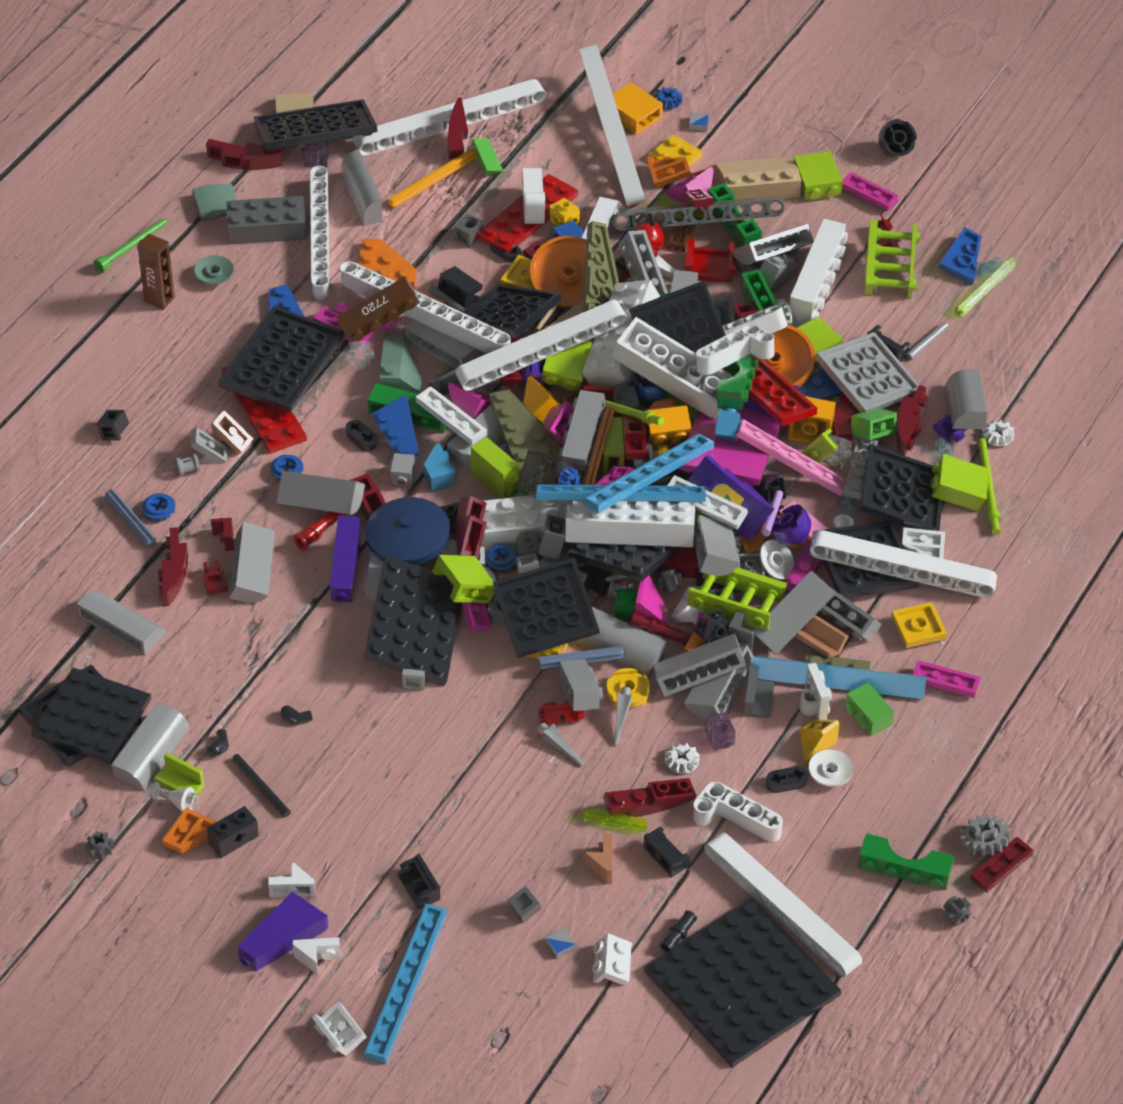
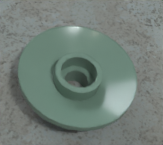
[195,255,234,285]

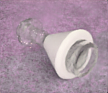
[147,782,198,813]

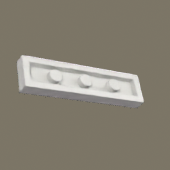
[416,386,487,445]
[667,475,748,529]

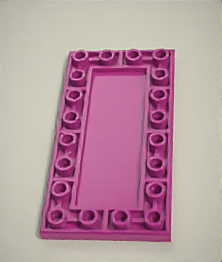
[677,407,781,486]

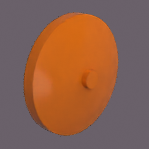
[530,236,587,310]
[764,325,815,388]

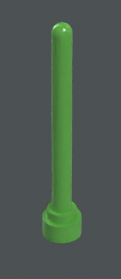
[93,219,167,273]

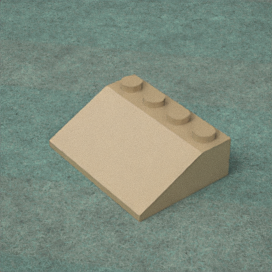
[715,156,801,200]

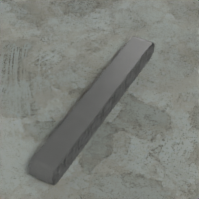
[613,196,785,231]

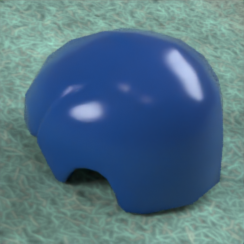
[635,380,666,403]

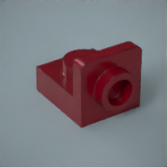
[211,518,234,551]

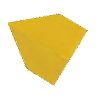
[798,719,839,764]

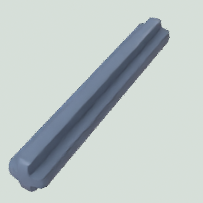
[105,489,156,547]
[538,646,624,669]

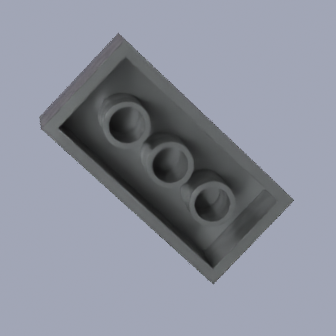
[226,196,307,244]

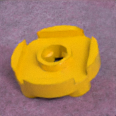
[606,668,650,708]

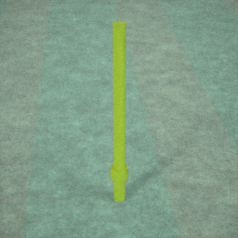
[605,400,664,426]
[978,438,1000,535]

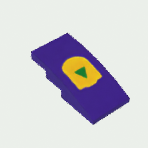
[688,455,774,541]

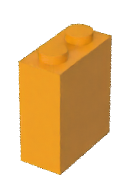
[613,82,663,135]

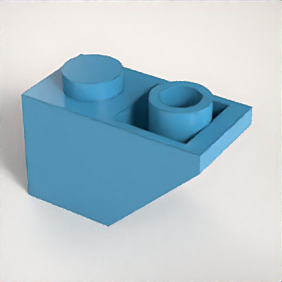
[715,408,741,442]
[424,443,457,492]

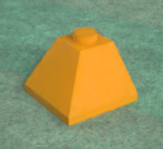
[523,376,560,424]

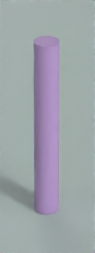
[762,490,783,536]

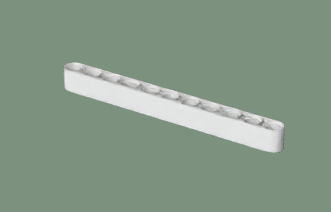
[579,44,645,207]
[352,79,547,156]
[340,261,511,354]

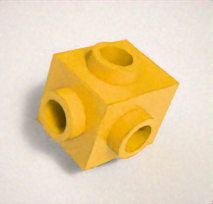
[550,198,580,226]

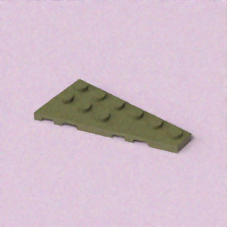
[583,221,619,312]
[489,389,582,487]

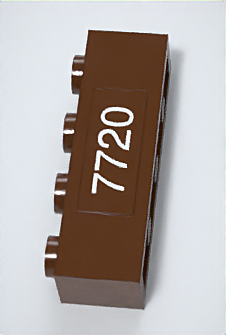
[137,233,175,310]
[337,276,421,343]

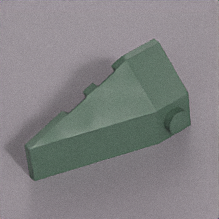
[380,334,422,394]

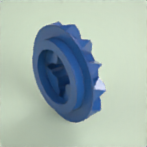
[653,87,682,109]
[270,455,304,480]
[558,467,581,485]
[142,493,175,521]
[485,544,518,573]

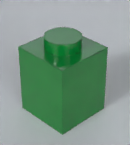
[614,588,638,623]

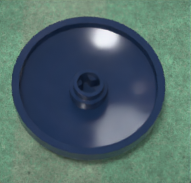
[366,497,450,565]

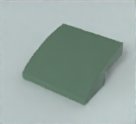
[192,184,237,219]

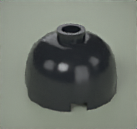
[878,119,917,158]
[610,381,640,417]
[752,473,786,515]

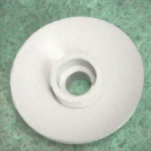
[760,540,794,580]
[809,750,853,787]

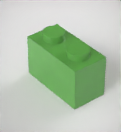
[851,408,897,440]
[845,682,894,736]

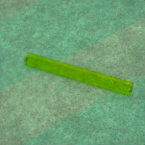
[955,257,1018,317]

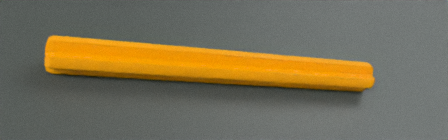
[388,148,477,208]

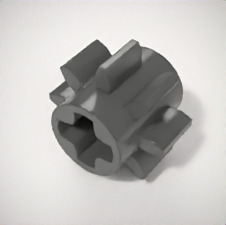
[656,568,683,592]
[85,831,114,860]
[943,896,971,925]

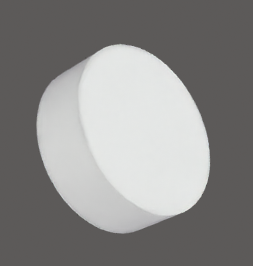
[833,515,854,528]

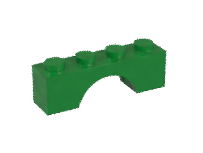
[708,183,762,247]
[717,354,758,410]
[858,833,954,890]

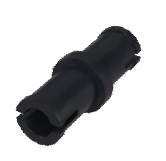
[660,910,697,952]

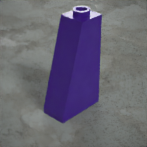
[330,516,361,602]
[237,892,328,971]

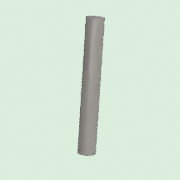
[906,322,949,360]

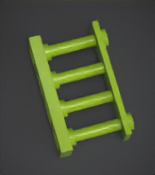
[864,220,920,299]
[687,567,787,631]

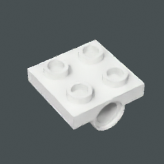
[800,663,832,720]

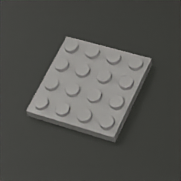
[815,332,919,413]

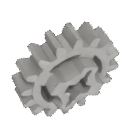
[960,814,1010,856]

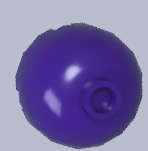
[770,504,812,545]

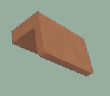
[795,615,849,657]

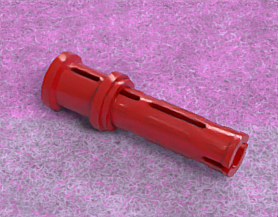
[293,511,345,551]

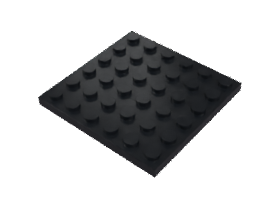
[644,897,841,1068]

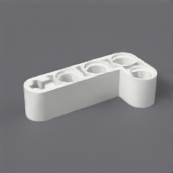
[522,168,545,224]
[696,324,775,375]
[693,782,783,842]

